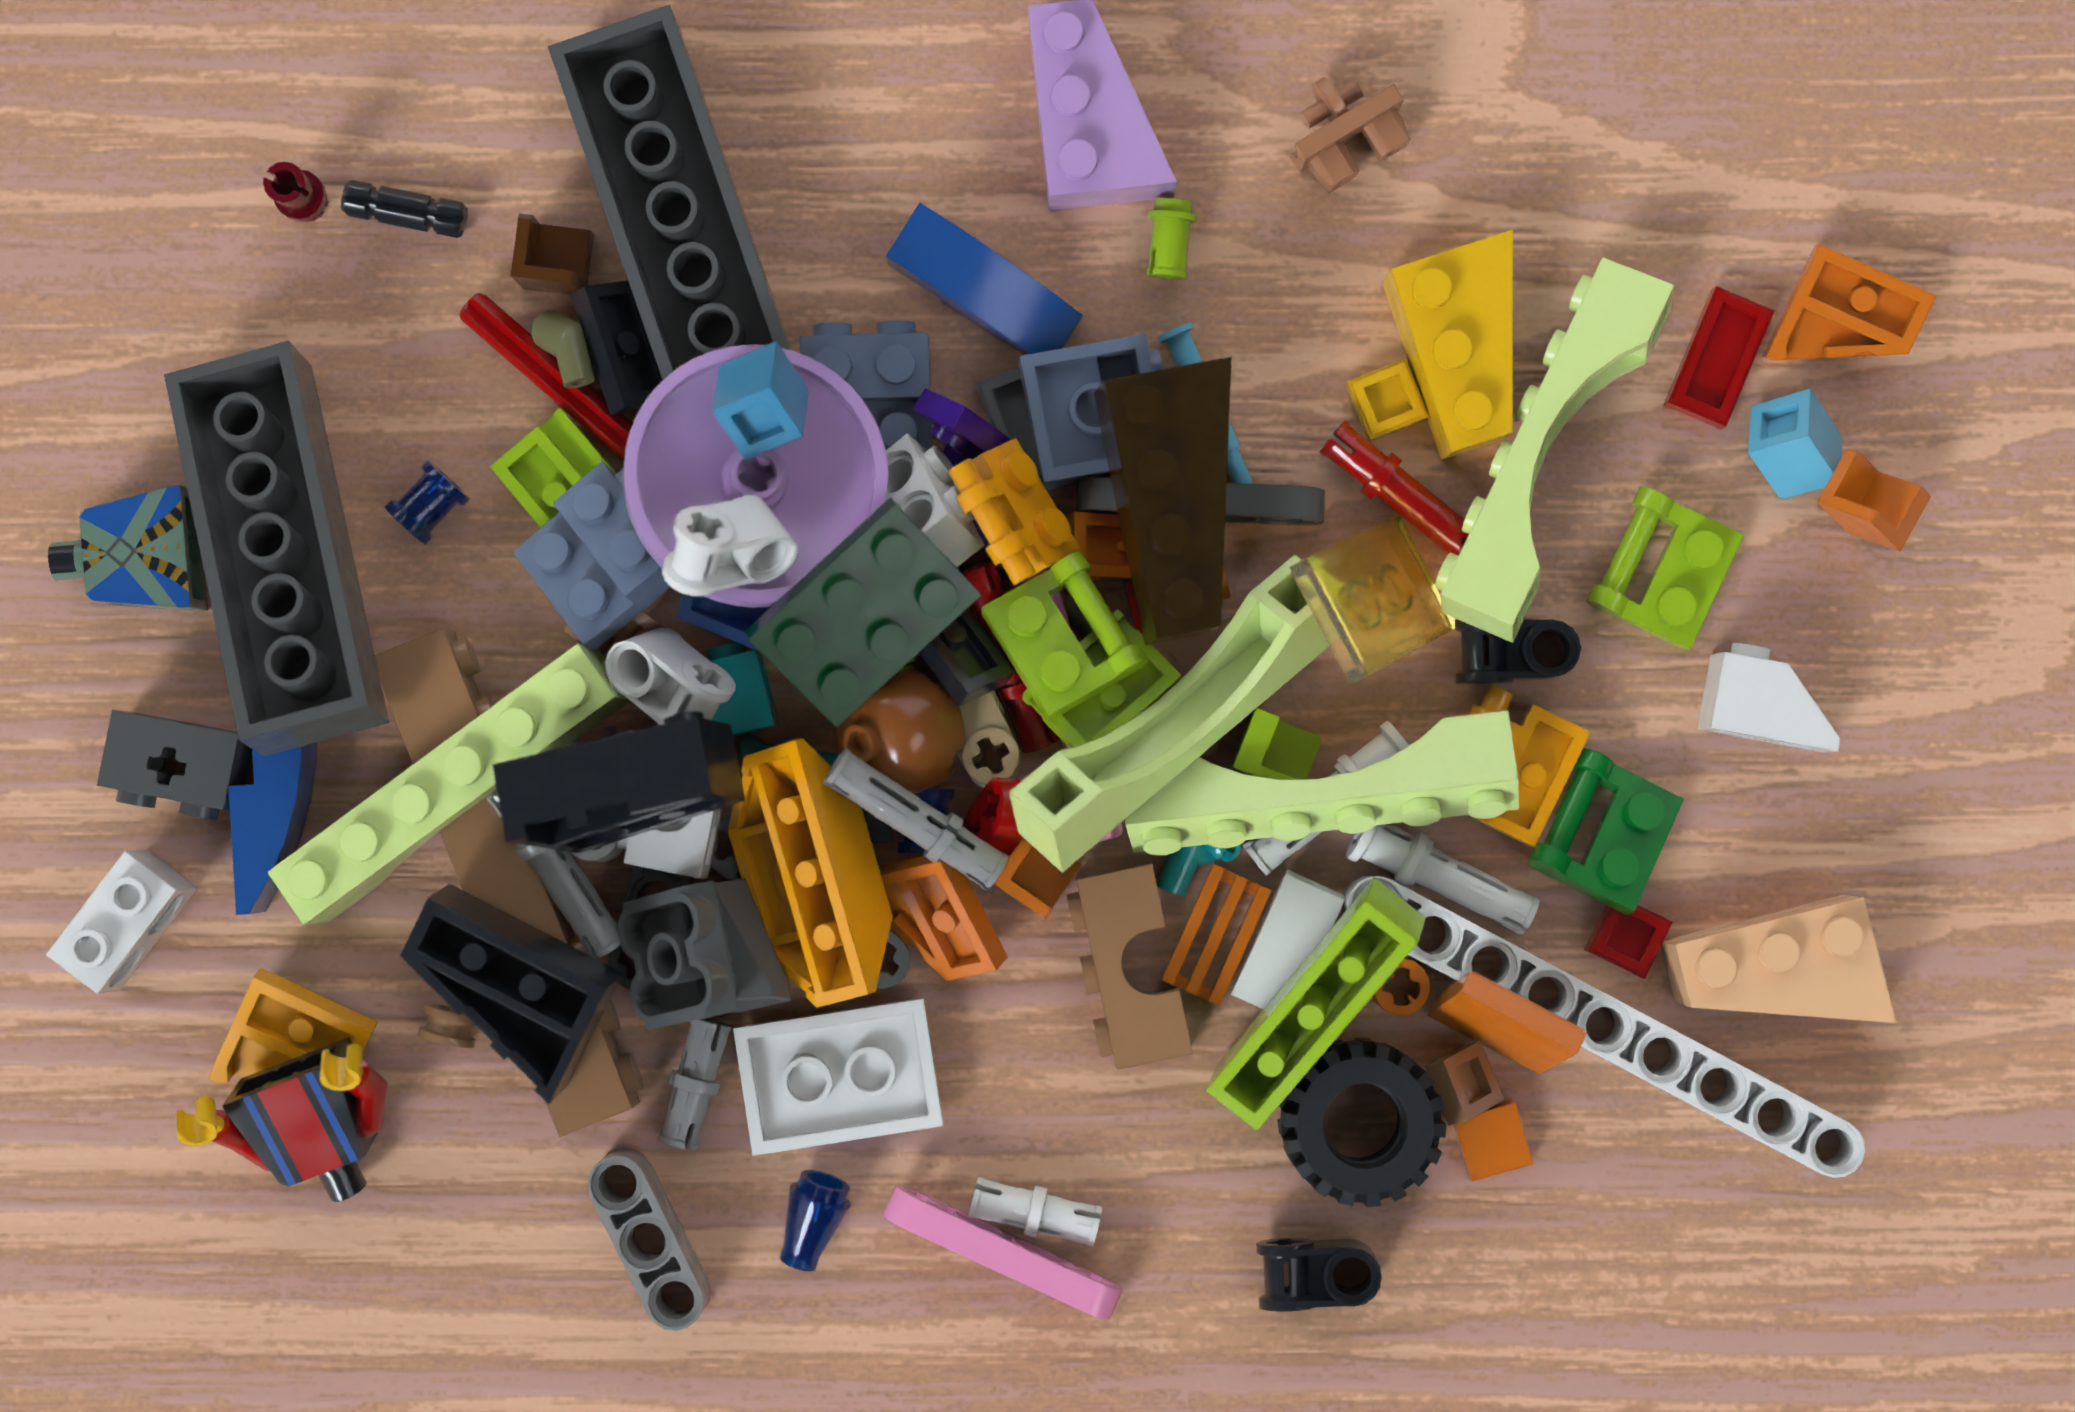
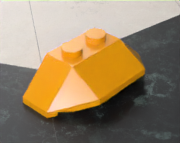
[728,738,893,1008]

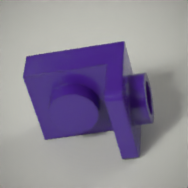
[913,388,1011,481]

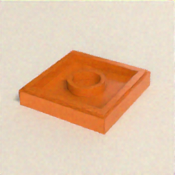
[1427,971,1587,1075]

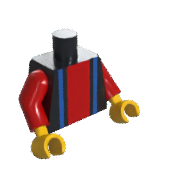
[176,1037,388,1202]

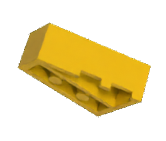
[1382,229,1513,461]

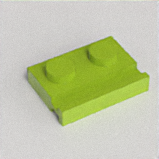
[489,407,617,528]
[1022,609,1182,748]

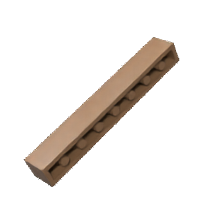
[375,628,644,1138]

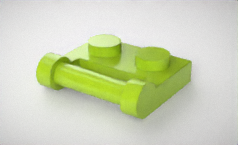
[1586,486,1744,651]
[981,551,1149,722]

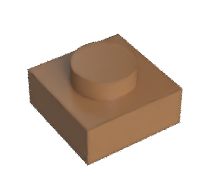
[1425,1040,1504,1126]

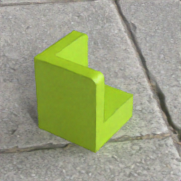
[1229,708,1322,780]

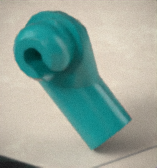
[1156,843,1243,897]

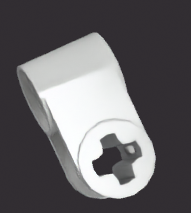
[662,495,798,596]
[605,627,736,725]

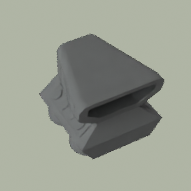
[618,879,792,1031]

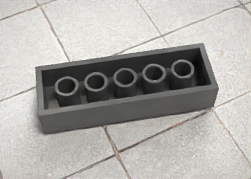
[548,4,792,380]
[164,341,389,757]

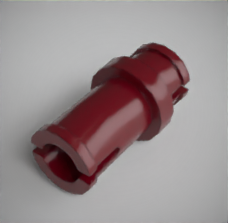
[263,161,328,222]

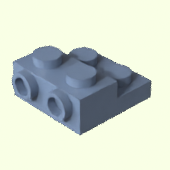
[800,321,932,451]
[1018,334,1163,485]
[513,462,671,652]

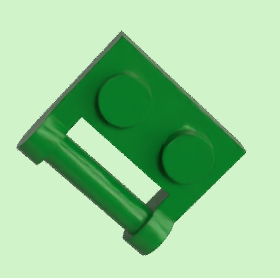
[1528,748,1684,915]

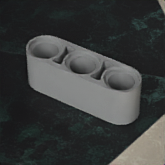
[588,1148,710,1331]

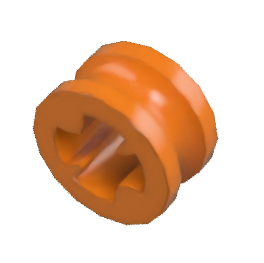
[1372,958,1430,1016]

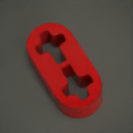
[962,777,1023,856]

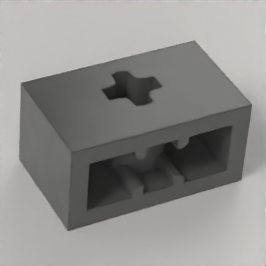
[97,710,252,820]

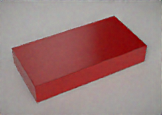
[1663,286,1775,429]

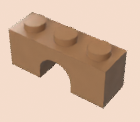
[1066,863,1193,1070]

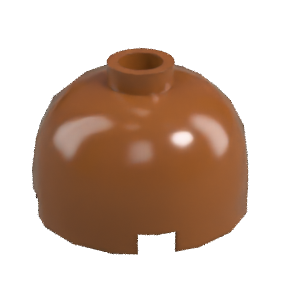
[834,665,965,794]

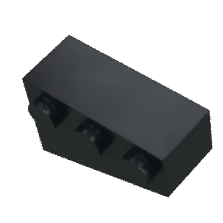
[492,711,745,853]
[400,884,623,1104]

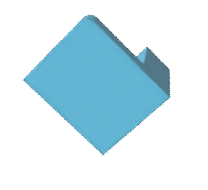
[1748,388,1842,499]

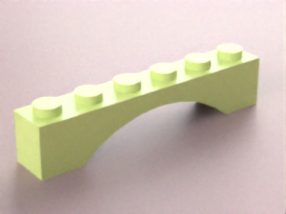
[1435,257,1674,643]
[1009,555,1343,872]
[267,643,630,925]
[1125,711,1519,855]

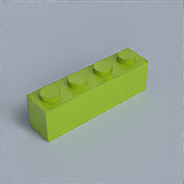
[1206,877,1426,1131]

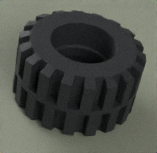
[1277,1038,1446,1207]

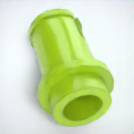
[1146,198,1197,280]

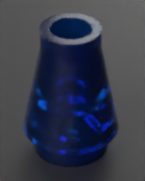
[779,1170,851,1271]

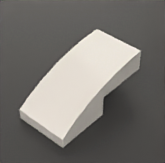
[1231,869,1345,1009]

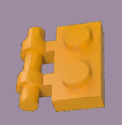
[948,438,1081,585]
[1469,685,1591,847]

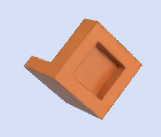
[1817,449,1931,552]
[994,838,1081,919]

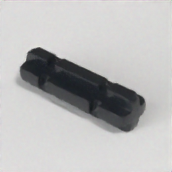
[341,180,468,238]

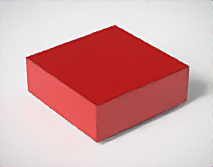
[1584,905,1673,979]

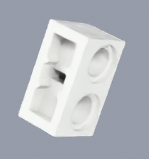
[885,433,984,567]
[46,850,198,994]

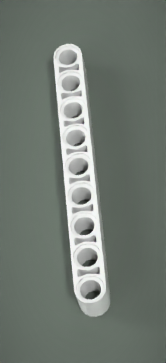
[1342,874,1865,1178]

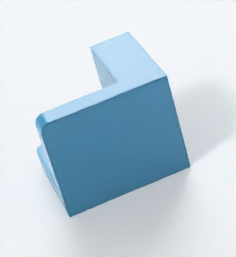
[712,341,808,460]

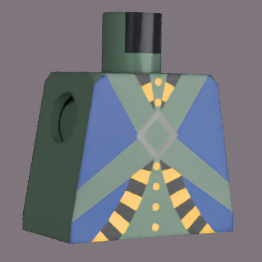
[48,485,208,612]

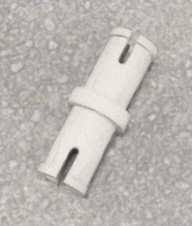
[968,1177,1102,1247]

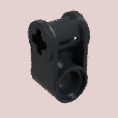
[1455,619,1581,684]
[1256,1238,1382,1312]

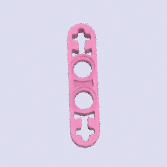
[882,1185,1123,1320]

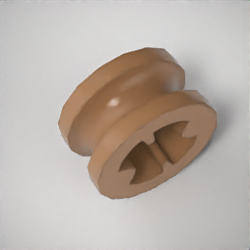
[417,1003,476,1048]

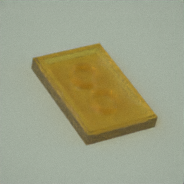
[1289,515,1456,684]

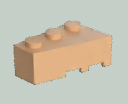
[1661,895,1897,1023]

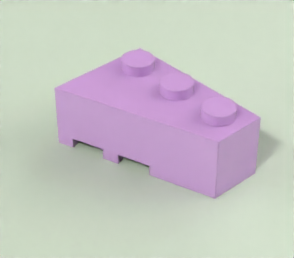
[1028,0,1177,211]

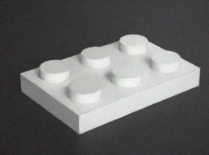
[733,997,944,1156]

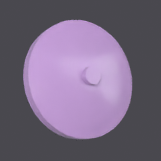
[623,345,888,607]

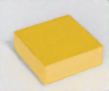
[1345,358,1429,442]

